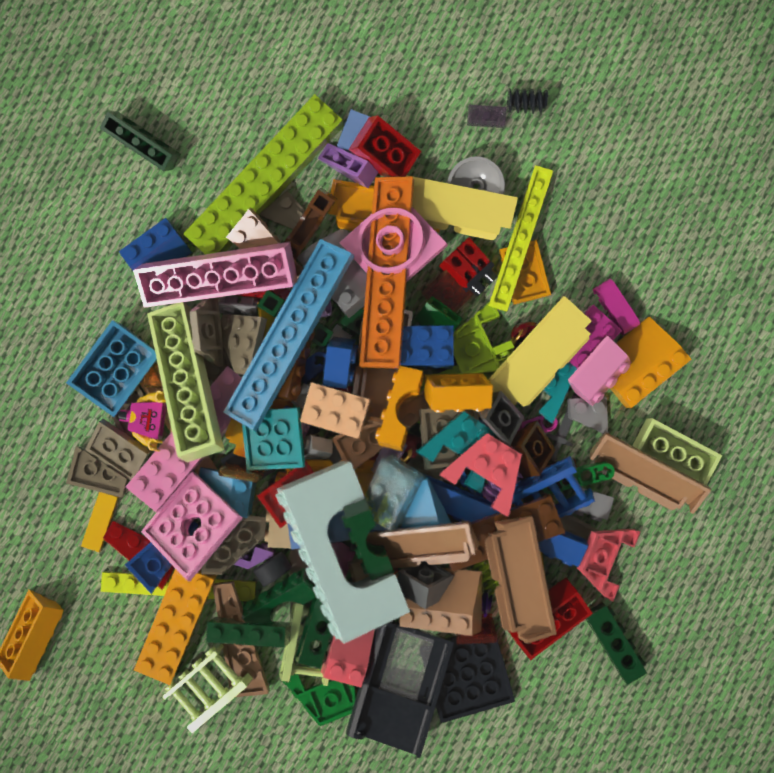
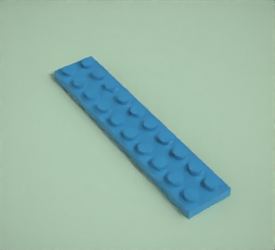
[223,239,354,432]

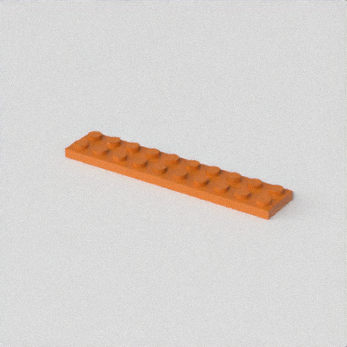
[359,176,414,369]

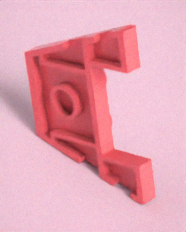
[439,433,522,517]
[577,529,640,602]

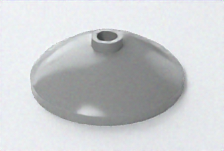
[447,156,505,194]

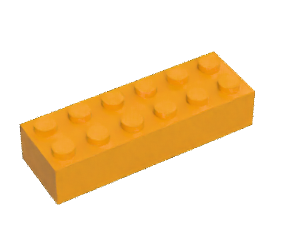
[134,568,217,685]

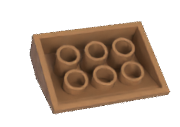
[400,567,482,636]

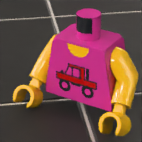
[119,391,167,452]

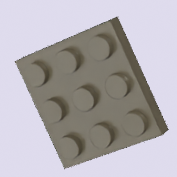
[419,408,479,469]

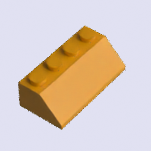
[0,590,64,681]

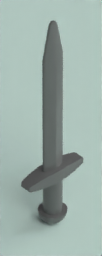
[546,392,581,462]

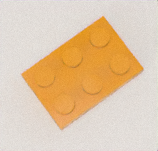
[499,240,551,305]

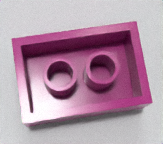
[569,305,622,369]

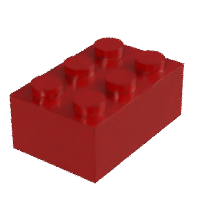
[349,115,421,177]

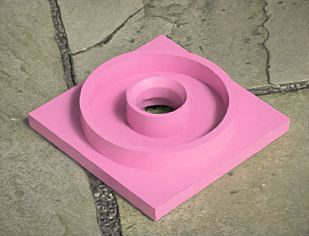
[339,207,448,281]
[141,471,242,581]

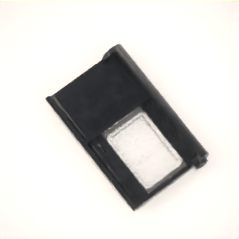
[346,619,454,758]

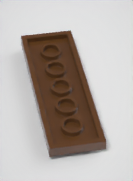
[449,494,565,572]

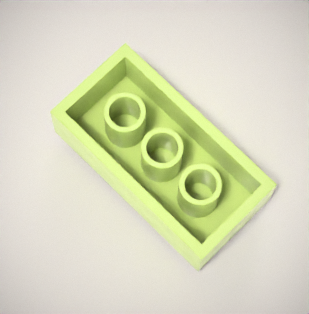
[632,418,722,485]

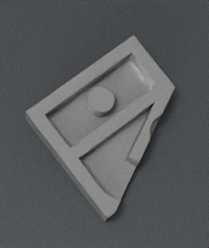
[567,397,608,434]

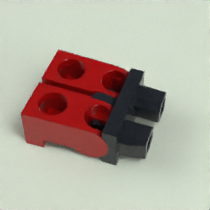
[439,237,498,296]

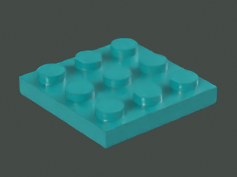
[242,407,305,470]

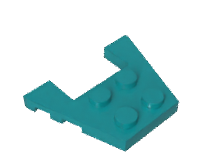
[539,362,577,424]
[416,411,495,493]

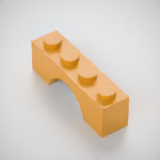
[376,366,424,451]

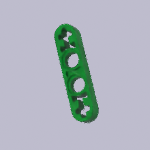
[542,461,615,494]

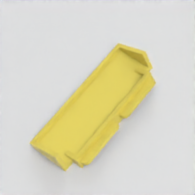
[406,175,518,240]
[488,296,591,407]

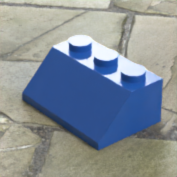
[119,218,193,271]

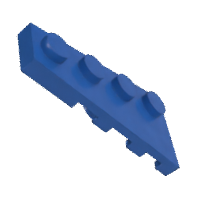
[125,521,199,595]

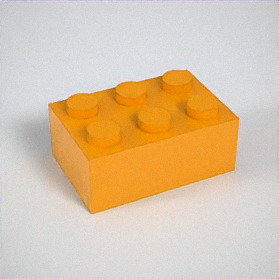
[424,373,493,412]

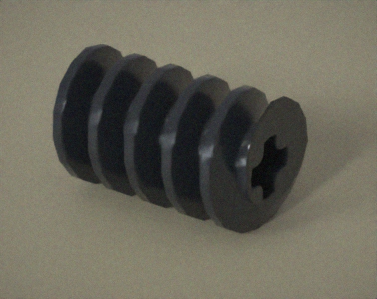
[507,88,548,114]

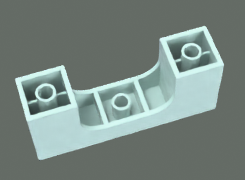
[276,461,410,643]

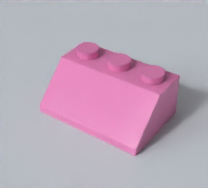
[568,336,631,406]

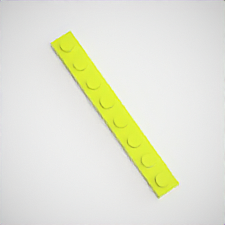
[489,165,553,312]
[101,571,256,601]

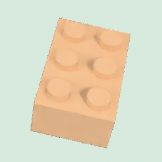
[300,383,371,438]

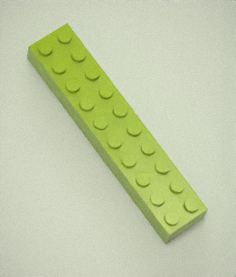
[183,94,344,254]

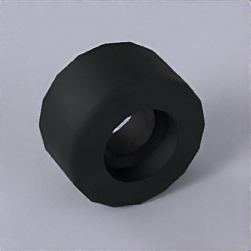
[253,552,292,587]

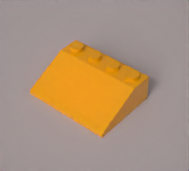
[610,317,692,408]

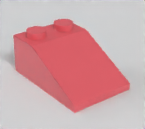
[321,629,375,687]

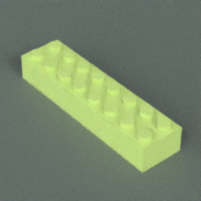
[147,302,224,462]

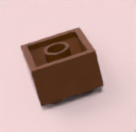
[509,420,556,478]

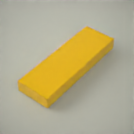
[81,492,119,552]

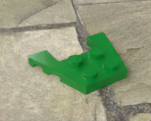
[282,674,356,726]

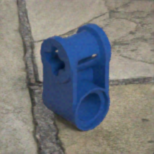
[302,352,326,384]

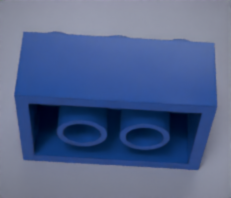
[394,326,454,370]
[323,336,358,389]

